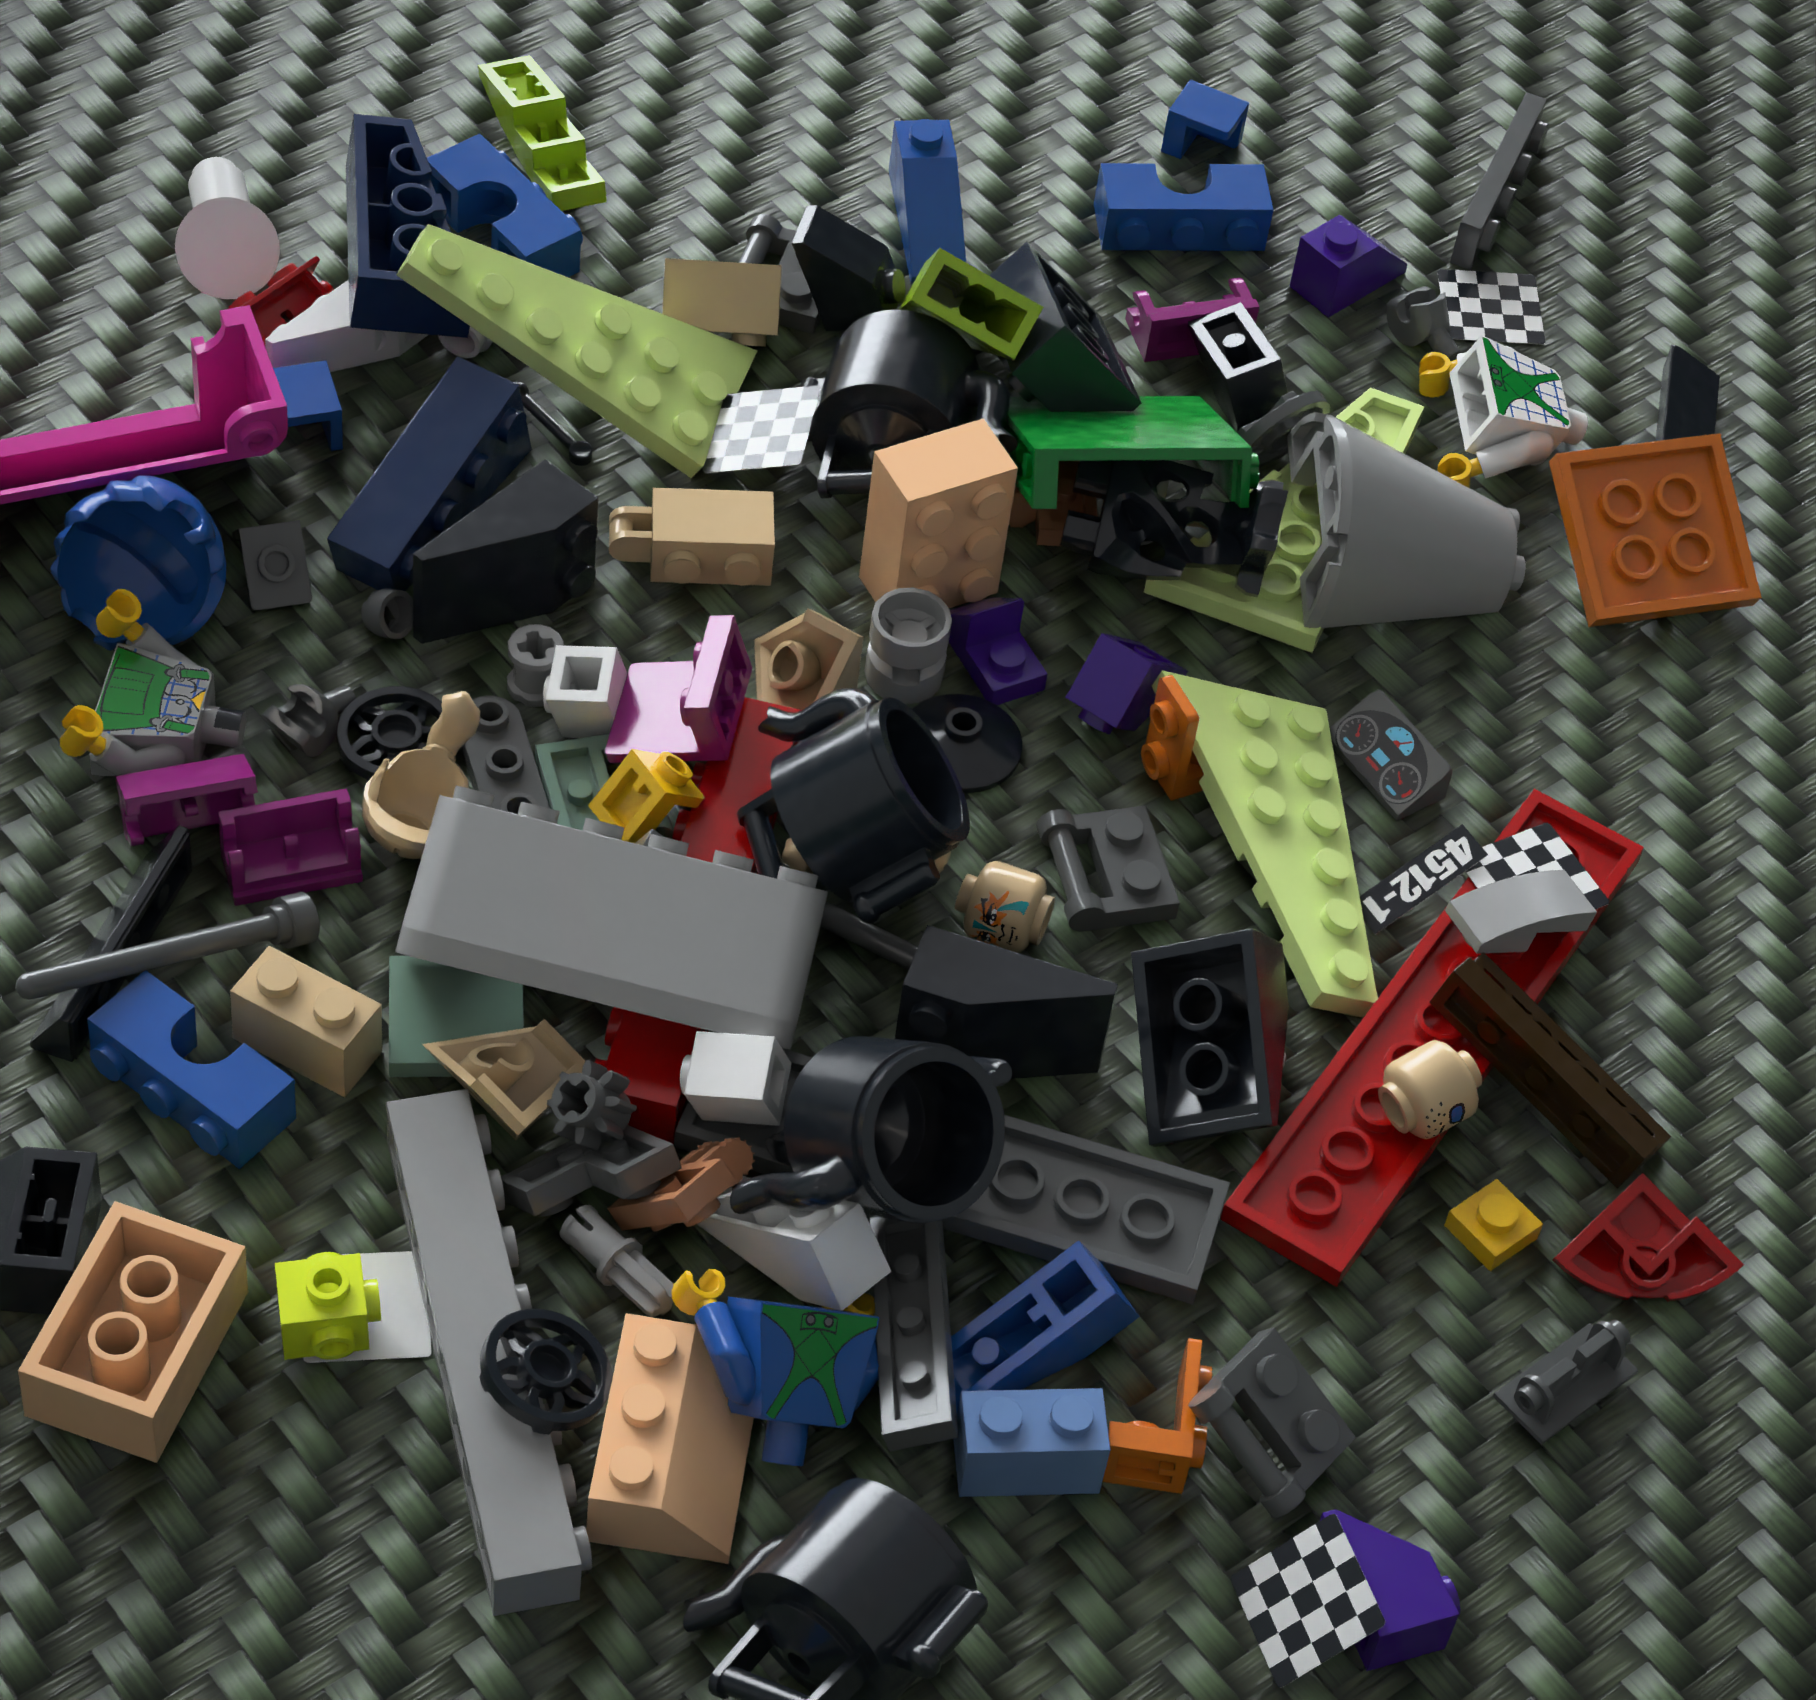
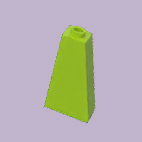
[898,248,1044,360]

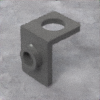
[232,520,312,611]

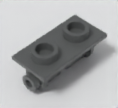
[1493,1320,1638,1445]

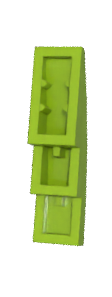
[478,55,606,211]

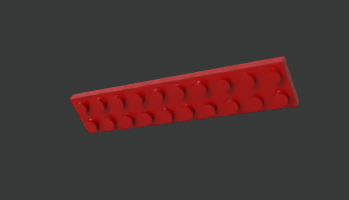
[1220,789,1644,1287]

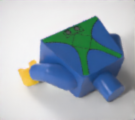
[671,1269,879,1466]

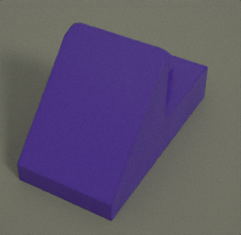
[949,598,1048,705]

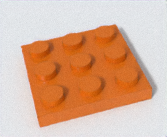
[1549,433,1762,627]

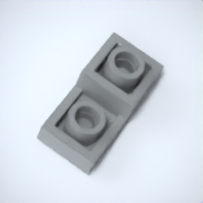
[1445,869,1597,954]

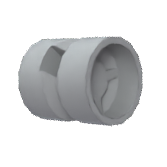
[865,587,952,704]

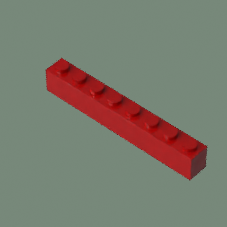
[595,697,801,1145]

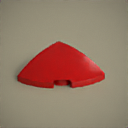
[1552,1173,1744,1302]

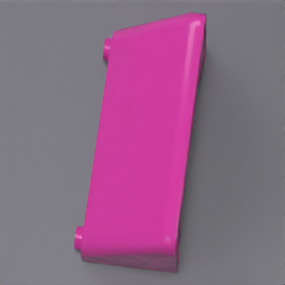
[0,305,288,505]

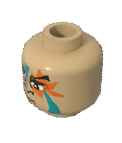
[955,861,1055,953]

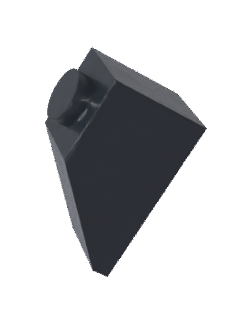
[792,205,905,331]
[1188,302,1288,432]

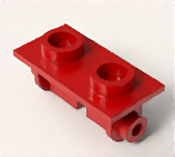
[227,255,334,345]

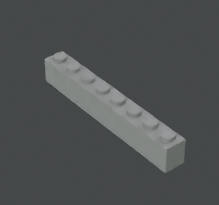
[386,1089,592,1616]

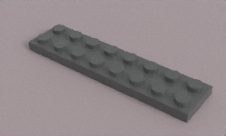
[674,1032,1230,1305]

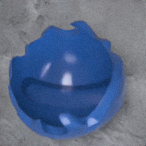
[50,475,226,651]

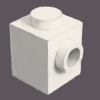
[543,645,628,738]
[680,1031,791,1126]

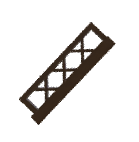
[1429,952,1671,1189]

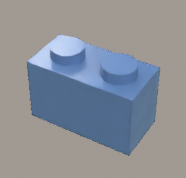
[953,1388,1110,1497]

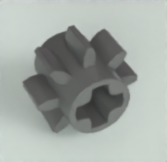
[547,1060,637,1151]

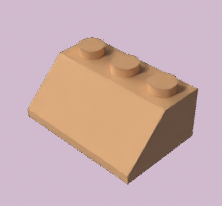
[586,1313,754,1564]

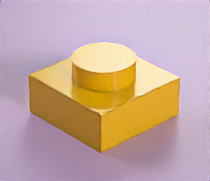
[1444,1179,1543,1271]

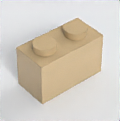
[662,258,782,347]
[230,946,382,1098]

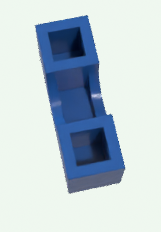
[427,134,583,277]
[1094,163,1273,251]
[87,970,296,1169]

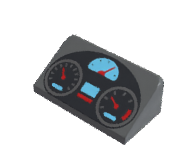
[1330,689,1452,821]

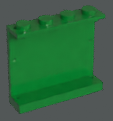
[1003,396,1260,509]

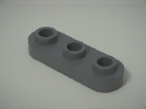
[461,696,550,814]

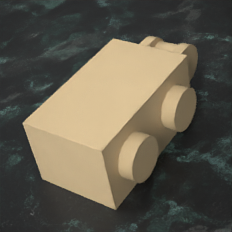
[609,488,775,586]

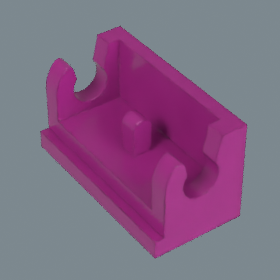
[1125,277,1259,362]
[115,753,258,847]
[218,788,363,906]

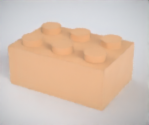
[859,418,1018,608]
[18,1201,248,1463]

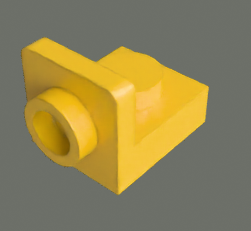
[588,749,705,843]

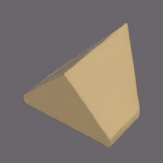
[754,608,864,743]
[422,1019,585,1141]

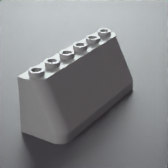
[395,785,828,1050]

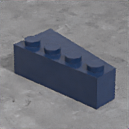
[346,114,470,338]
[327,356,532,591]

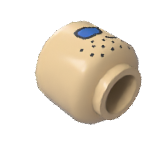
[1378,1040,1482,1139]

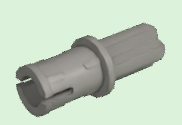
[560,1205,674,1318]

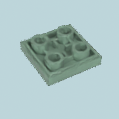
[389,956,524,1077]

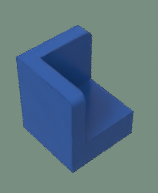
[1161,80,1249,159]
[273,360,343,451]

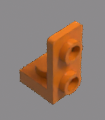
[1141,675,1204,801]
[1102,1338,1212,1494]

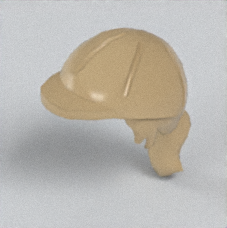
[362,691,480,859]

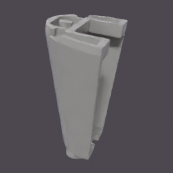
[1287,412,1526,628]

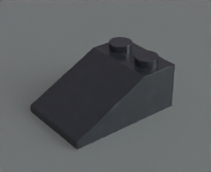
[413,459,598,644]
[895,925,1118,1079]
[1131,928,1289,1147]

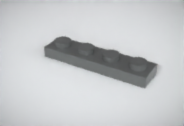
[1450,92,1549,270]
[870,1217,958,1452]

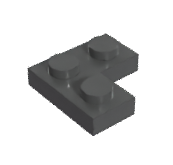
[501,1125,682,1216]

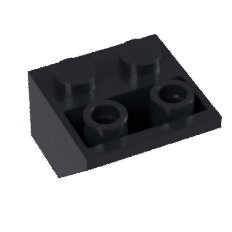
[0,1146,102,1315]

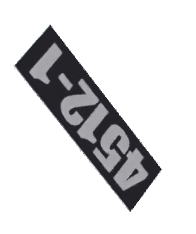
[1360,824,1488,935]

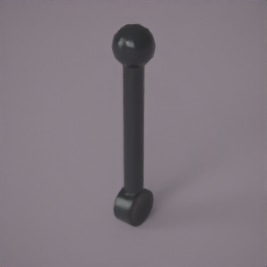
[514,381,593,466]

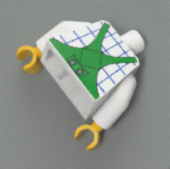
[1419,336,1588,488]

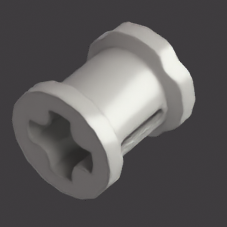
[507,624,564,707]

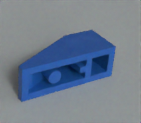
[889,119,966,285]
[951,1240,1140,1411]

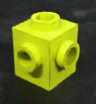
[275,1252,381,1360]

